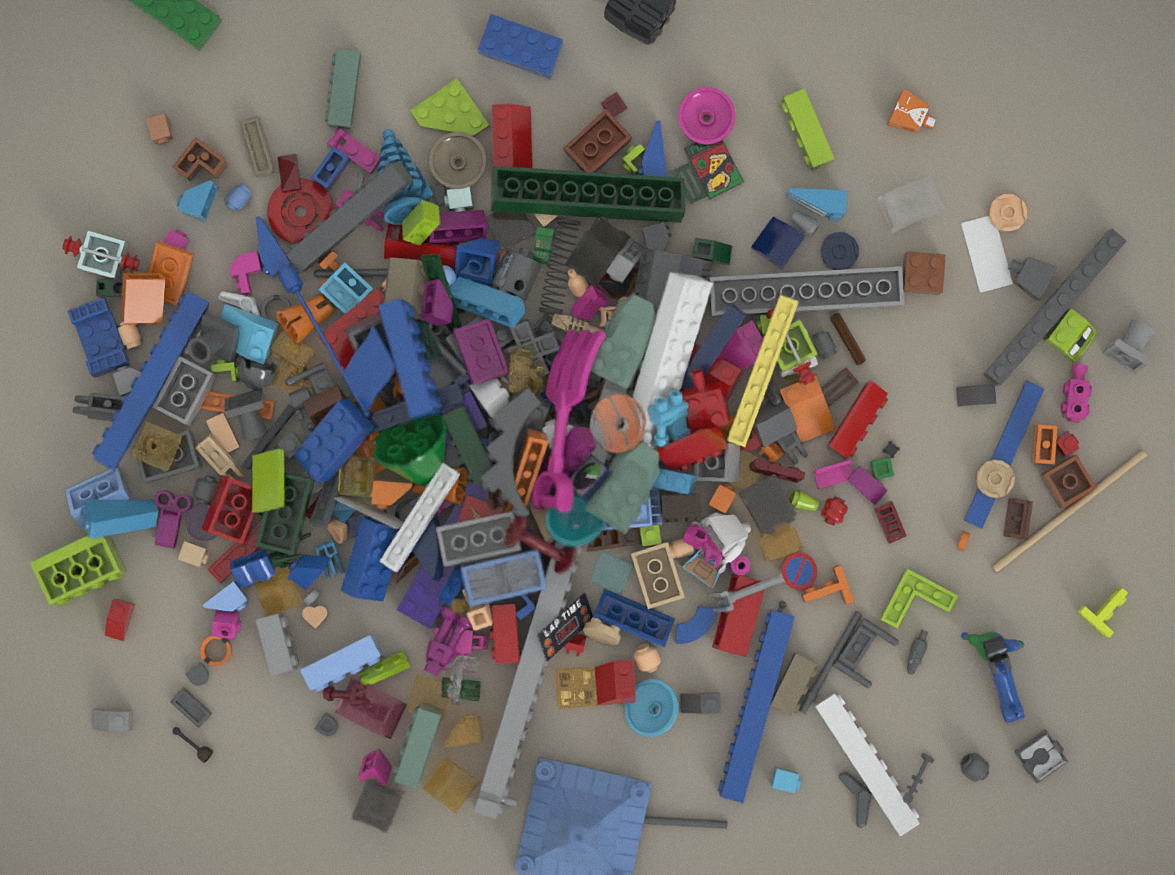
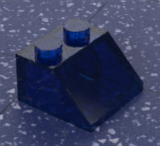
[750,217,805,270]

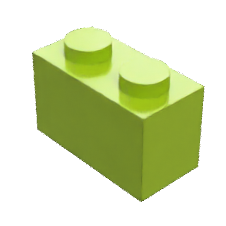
[402,200,440,245]

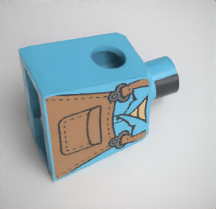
[682,549,723,589]

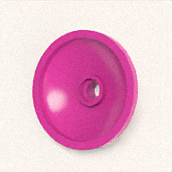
[678,87,736,145]

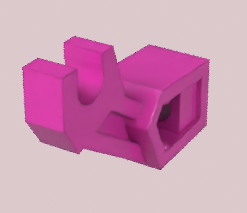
[683,523,723,568]

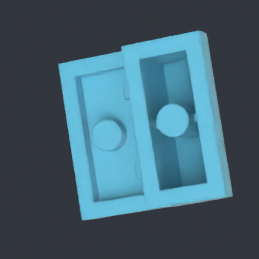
[318,262,373,314]

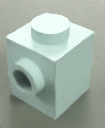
[444,187,473,212]

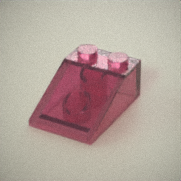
[335,678,407,739]

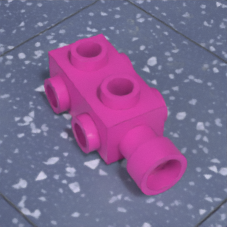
[1060,364,1092,423]

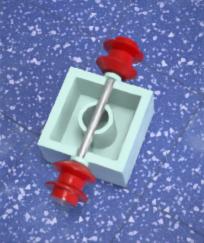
[62,231,140,279]

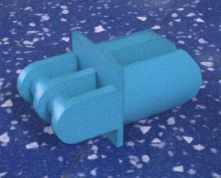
[315,539,345,579]

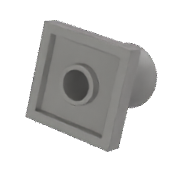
[1103,320,1155,373]

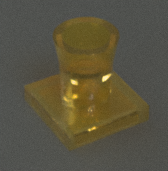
[131,421,183,472]

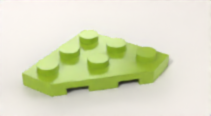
[410,78,490,137]

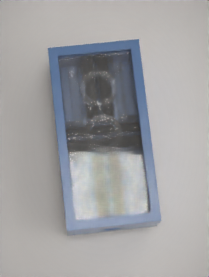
[460,550,547,607]

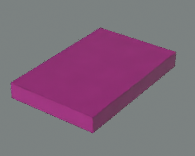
[453,318,510,386]

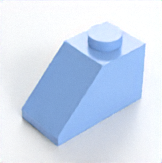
[203,581,250,612]

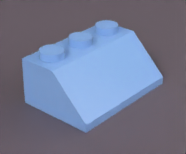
[65,467,132,529]

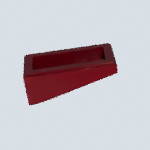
[874,501,907,544]

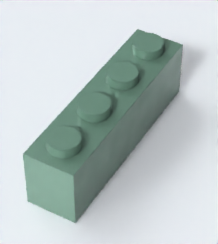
[325,49,361,130]

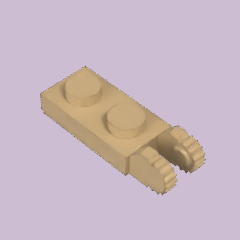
[195,434,245,480]

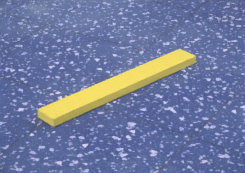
[727,295,799,447]

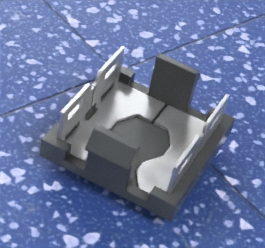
[1014,729,1069,783]

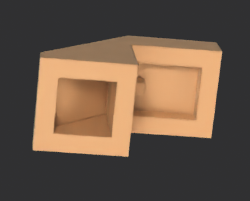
[462,588,493,631]

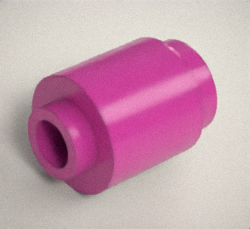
[728,555,750,575]

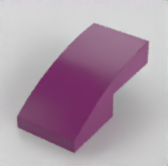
[847,466,887,505]

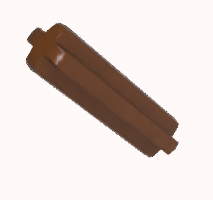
[830,313,866,365]

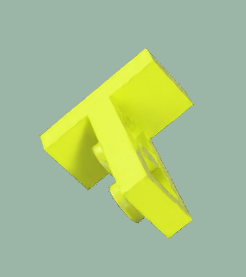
[1077,588,1128,638]

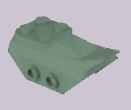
[590,294,657,389]
[586,442,661,534]

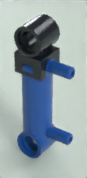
[982,635,1025,723]

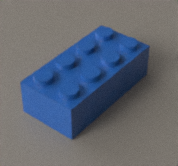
[478,14,563,79]
[294,400,375,483]
[340,517,401,601]

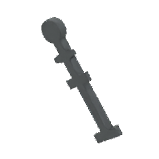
[903,753,934,803]

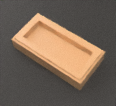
[206,413,240,453]

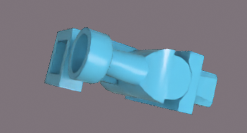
[649,390,690,447]

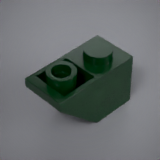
[692,238,732,265]

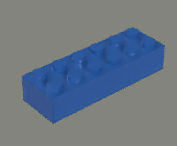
[379,298,442,420]

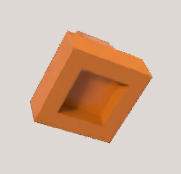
[318,250,340,271]
[759,442,785,463]

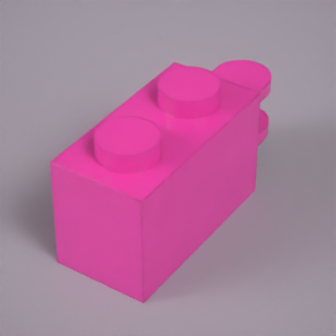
[433,627,488,657]

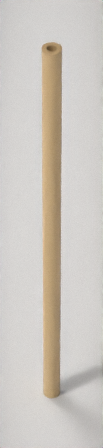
[992,450,1147,573]

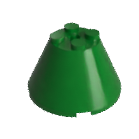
[373,415,446,487]

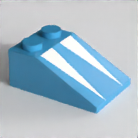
[786,188,847,221]

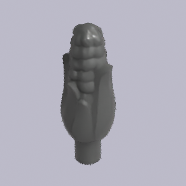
[907,630,928,675]

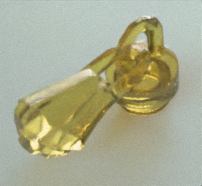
[446,597,470,614]

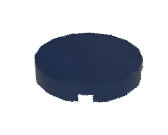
[821,232,859,270]

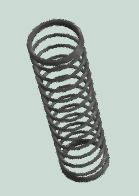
[539,217,580,315]

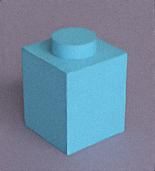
[771,767,801,793]

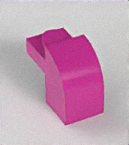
[230,251,263,295]

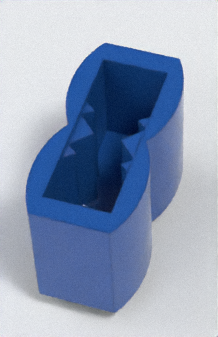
[230,549,275,588]

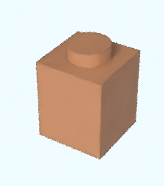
[146,114,173,145]

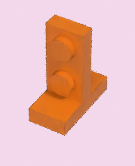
[801,565,854,604]

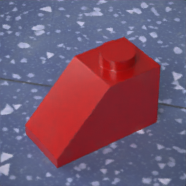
[105,599,135,641]

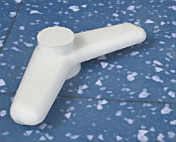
[218,291,261,316]

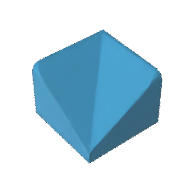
[332,501,356,523]

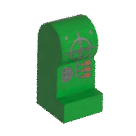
[533,227,554,265]

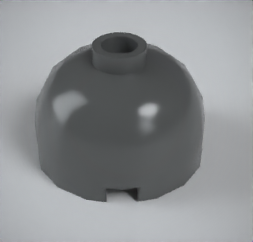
[238,356,277,390]

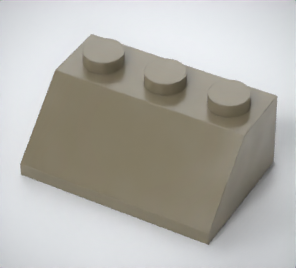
[384,258,428,321]

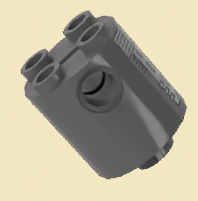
[491,247,542,303]

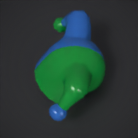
[961,632,1024,661]

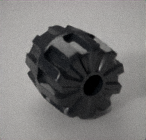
[604,0,676,45]

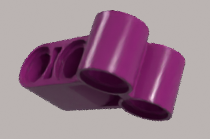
[155,490,194,549]

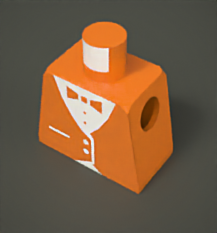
[887,89,936,133]

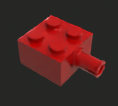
[682,369,731,432]

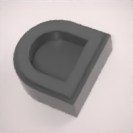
[185,662,209,686]
[314,713,338,736]

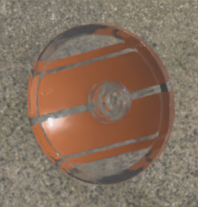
[590,394,647,453]

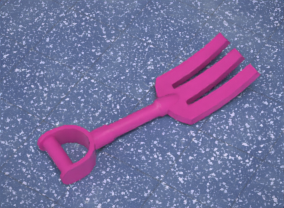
[531,330,606,512]

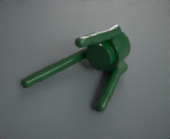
[270,532,311,568]

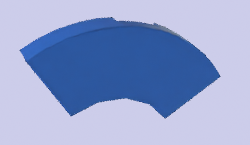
[676,606,717,644]

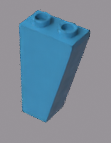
[81,499,158,538]

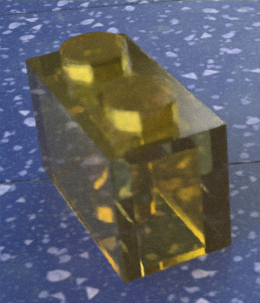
[758,525,803,563]

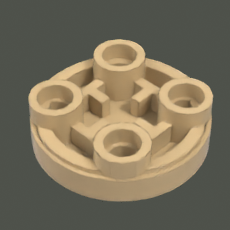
[583,618,621,646]

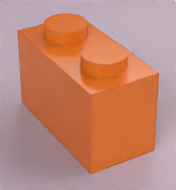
[1031,424,1057,465]

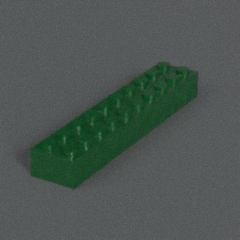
[491,166,685,223]

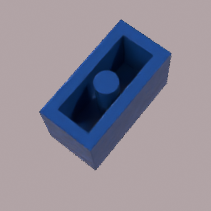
[311,146,351,191]

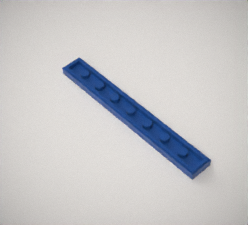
[964,381,1044,529]

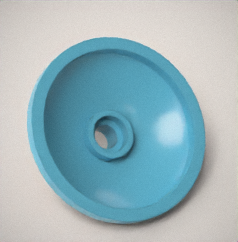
[624,679,678,737]

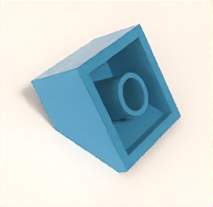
[177,180,219,222]

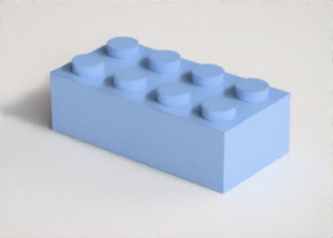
[300,634,383,692]

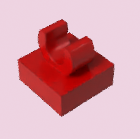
[564,634,587,657]

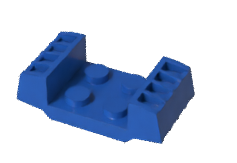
[68,297,130,378]

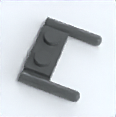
[285,362,334,431]
[834,618,899,688]

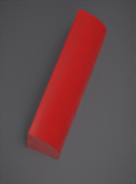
[712,573,765,657]

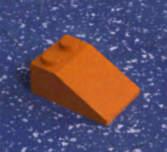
[780,376,836,443]

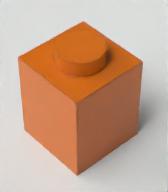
[708,483,736,514]

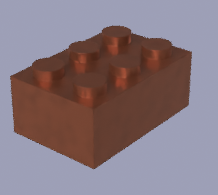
[564,109,632,172]

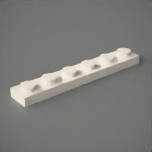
[380,463,460,572]

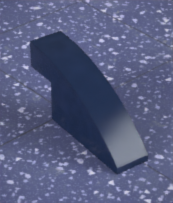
[410,494,443,581]

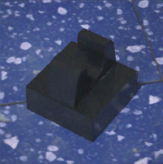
[570,400,595,424]

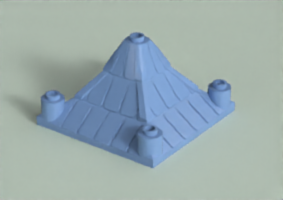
[515,757,652,875]

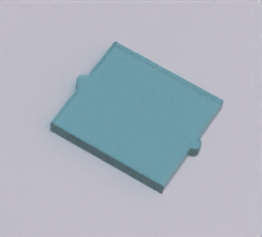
[591,553,633,594]

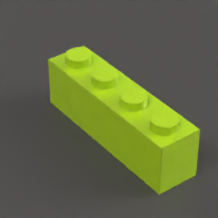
[781,88,835,170]

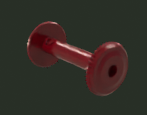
[504,516,577,574]

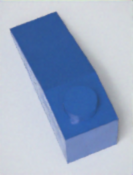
[638,121,667,177]
[256,216,293,278]

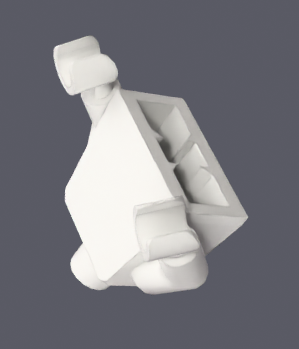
[692,512,751,573]

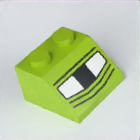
[1044,308,1098,363]

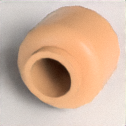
[633,643,661,673]

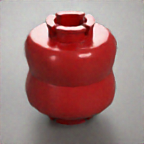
[821,496,848,526]

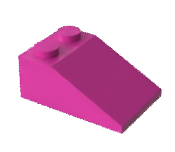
[718,321,763,371]

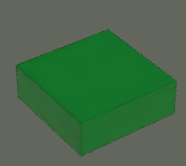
[870,457,894,480]

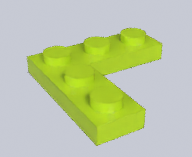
[880,569,958,629]

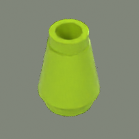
[789,490,819,511]

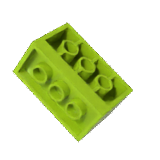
[30,535,127,607]

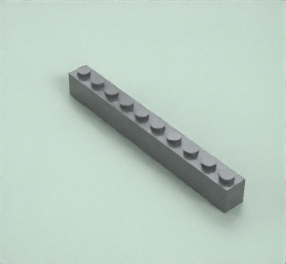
[983,228,1127,387]

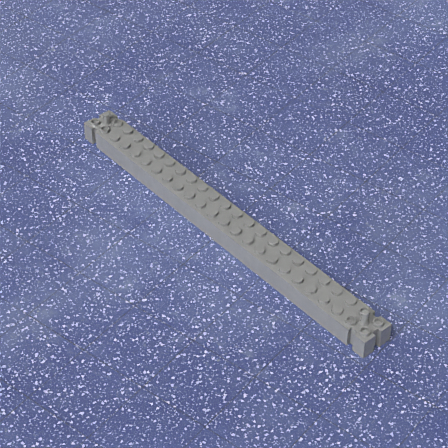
[474,379,634,819]

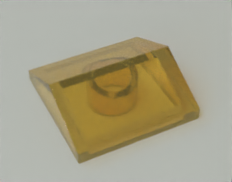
[338,456,375,496]
[254,568,303,617]

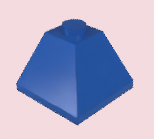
[455,238,500,285]

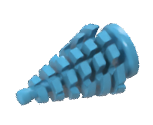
[378,130,433,225]

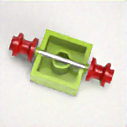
[766,307,817,385]

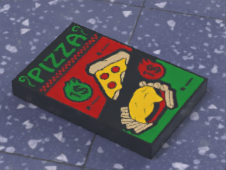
[684,140,744,200]

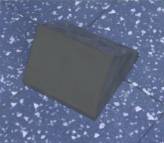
[752,400,797,448]

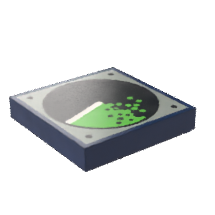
[570,455,612,501]

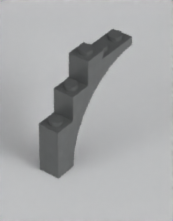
[480,388,542,517]

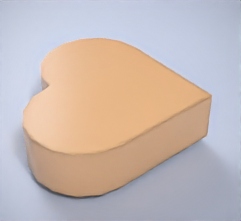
[327,519,348,544]
[302,605,328,629]

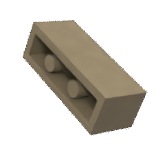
[771,652,818,716]

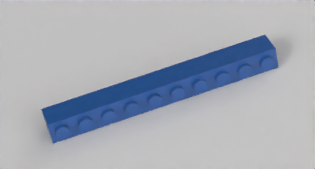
[92,291,209,472]
[718,610,795,803]

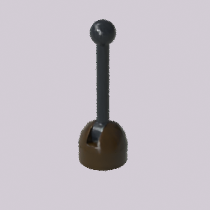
[172,727,214,763]

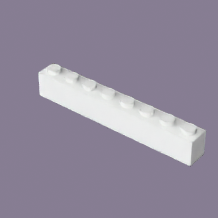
[814,693,920,837]

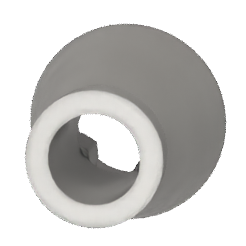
[791,211,820,237]

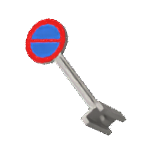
[708,552,817,612]

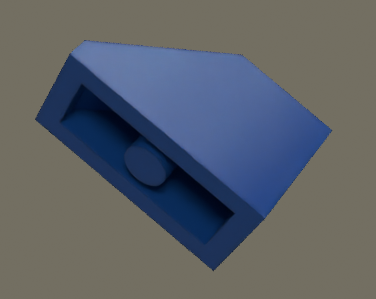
[287,555,331,590]

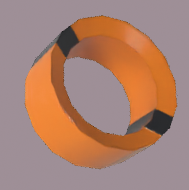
[200,636,233,666]

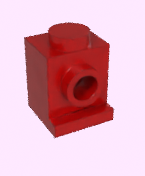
[1056,431,1079,458]

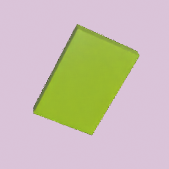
[252,449,284,513]

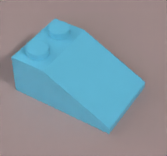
[220,304,279,364]

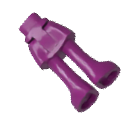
[424,606,472,677]

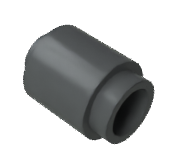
[811,330,837,360]

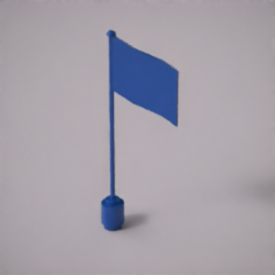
[277,264,396,417]

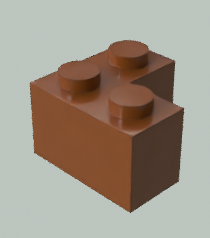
[172,137,229,182]

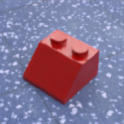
[595,660,636,706]

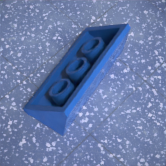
[593,589,675,647]

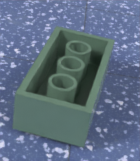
[393,702,444,789]

